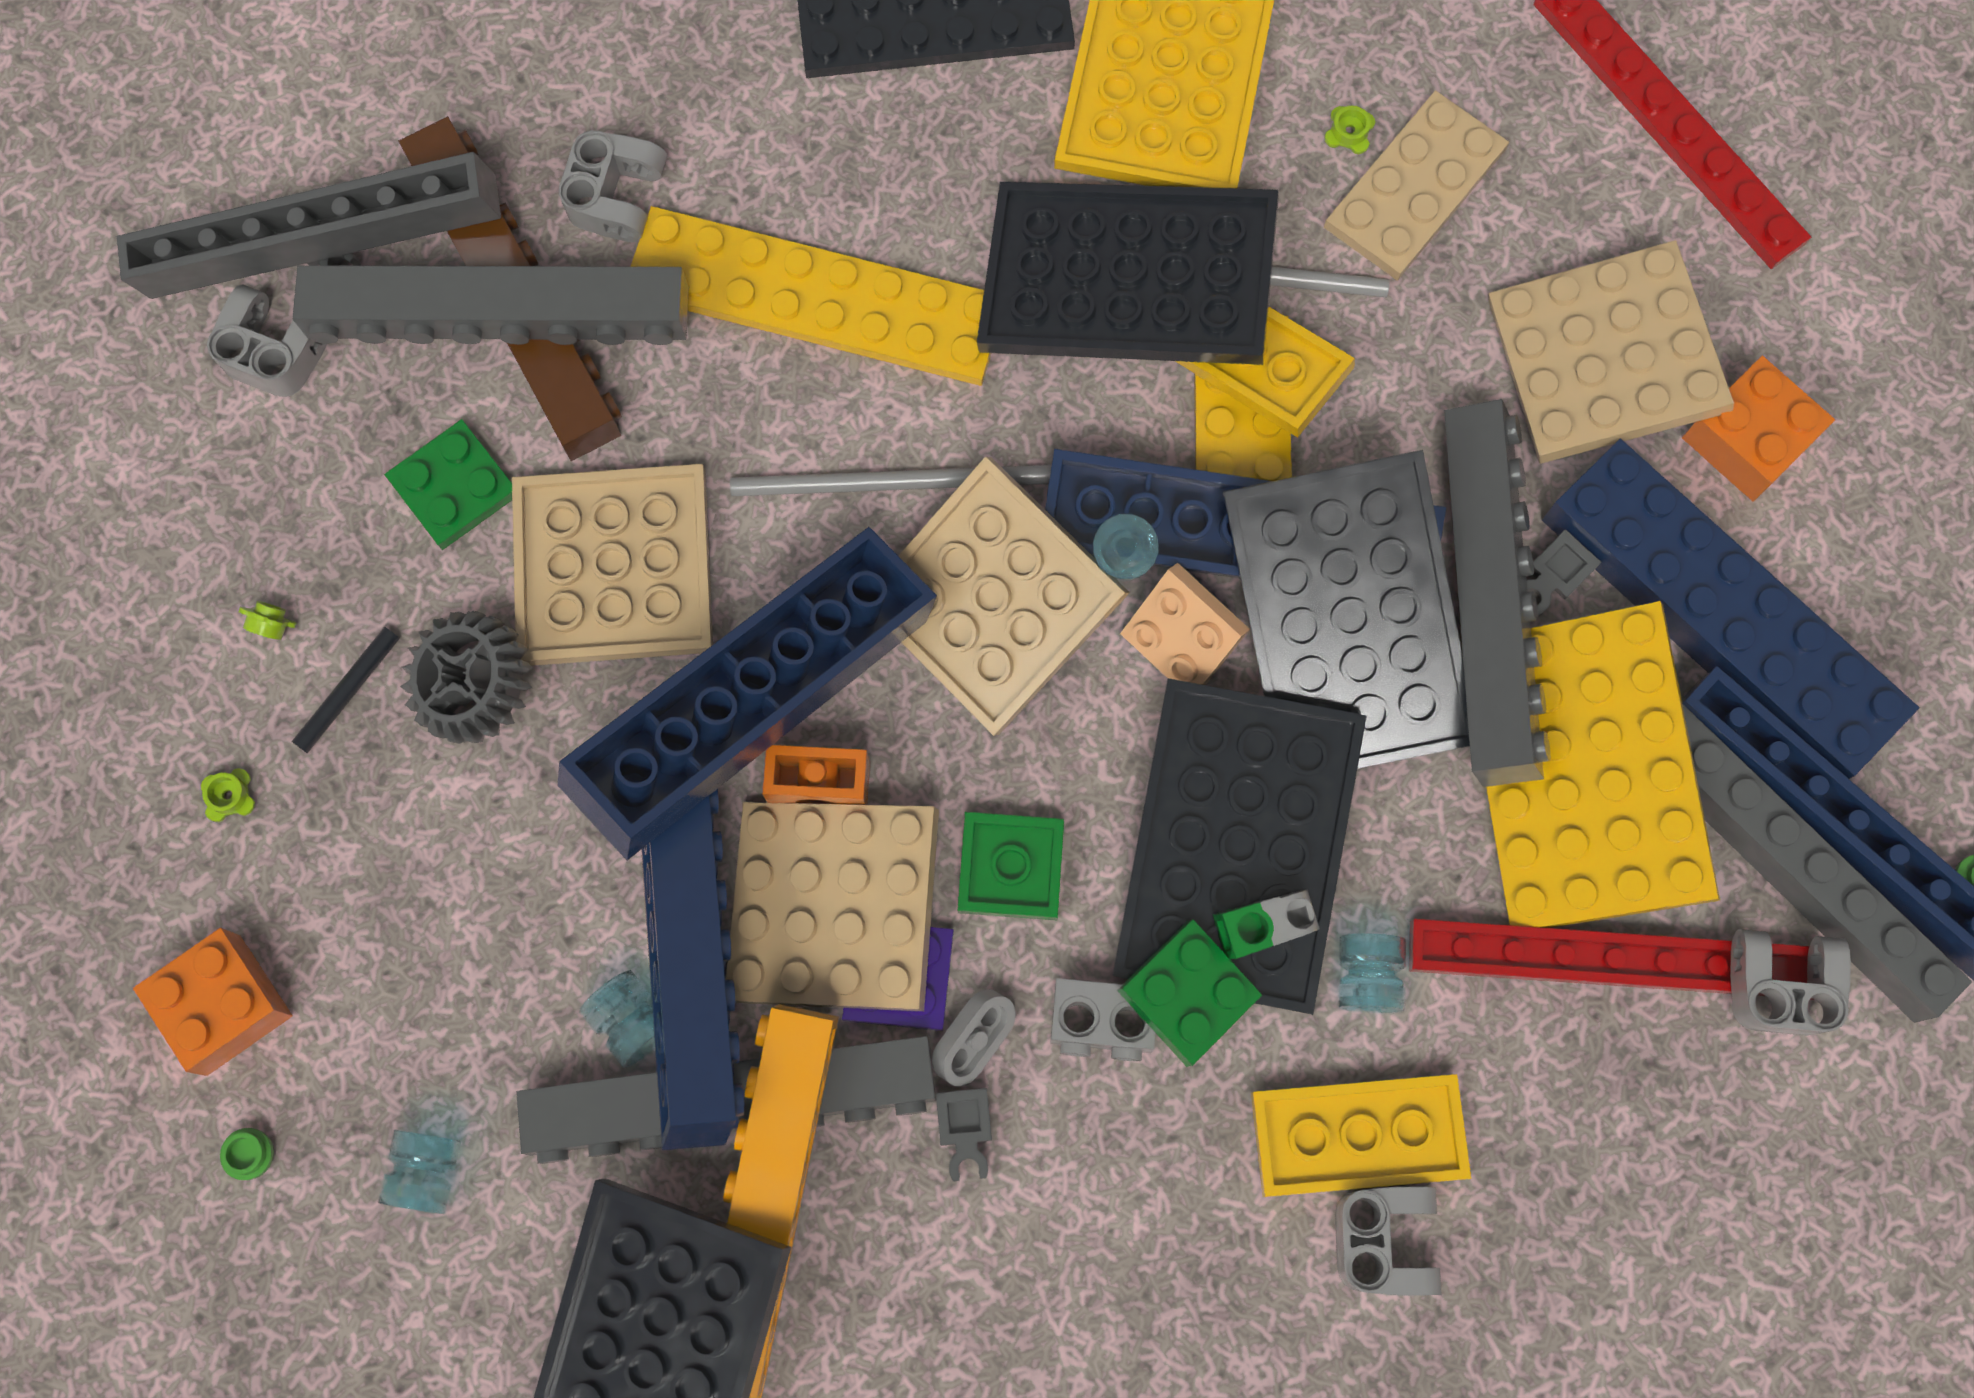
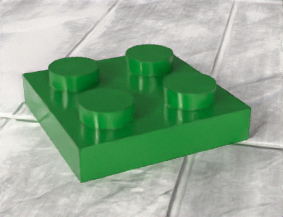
[384,419,512,550]
[957,812,1064,921]
[1117,919,1262,1067]

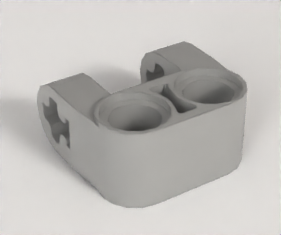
[559,130,667,242]
[207,284,327,397]
[1730,929,1851,1036]
[1335,1187,1442,1296]

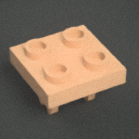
[1120,563,1250,685]

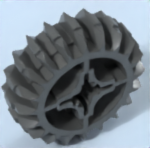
[400,611,533,744]

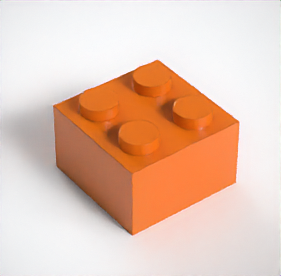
[1682,355,1836,502]
[133,927,293,1076]

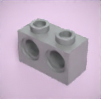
[1050,978,1155,1061]

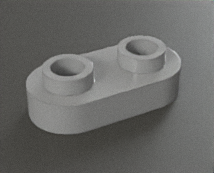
[932,989,1016,1086]

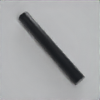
[291,627,400,754]

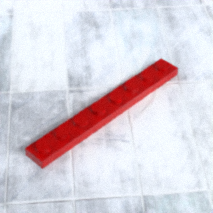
[1533,0,1812,269]
[1409,919,1814,1000]

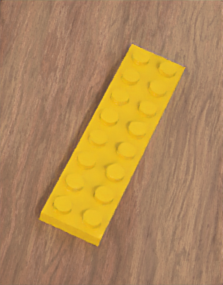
[630,206,992,386]

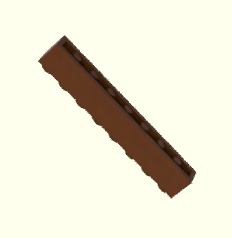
[398,116,622,461]

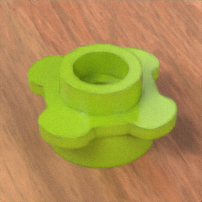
[1324,105,1375,154]
[238,601,297,640]
[201,768,255,822]

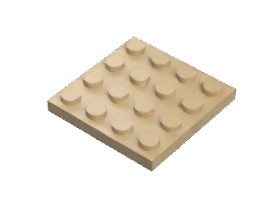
[1488,240,1734,464]
[899,456,1130,736]
[512,464,713,666]
[726,802,939,1011]

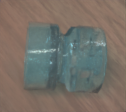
[1093,514,1159,581]
[1338,934,1406,1013]
[579,970,655,1068]
[378,1130,461,1214]

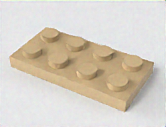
[1323,90,1509,281]

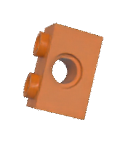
[762,745,870,805]

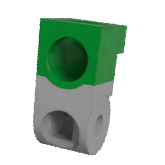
[1212,889,1320,959]

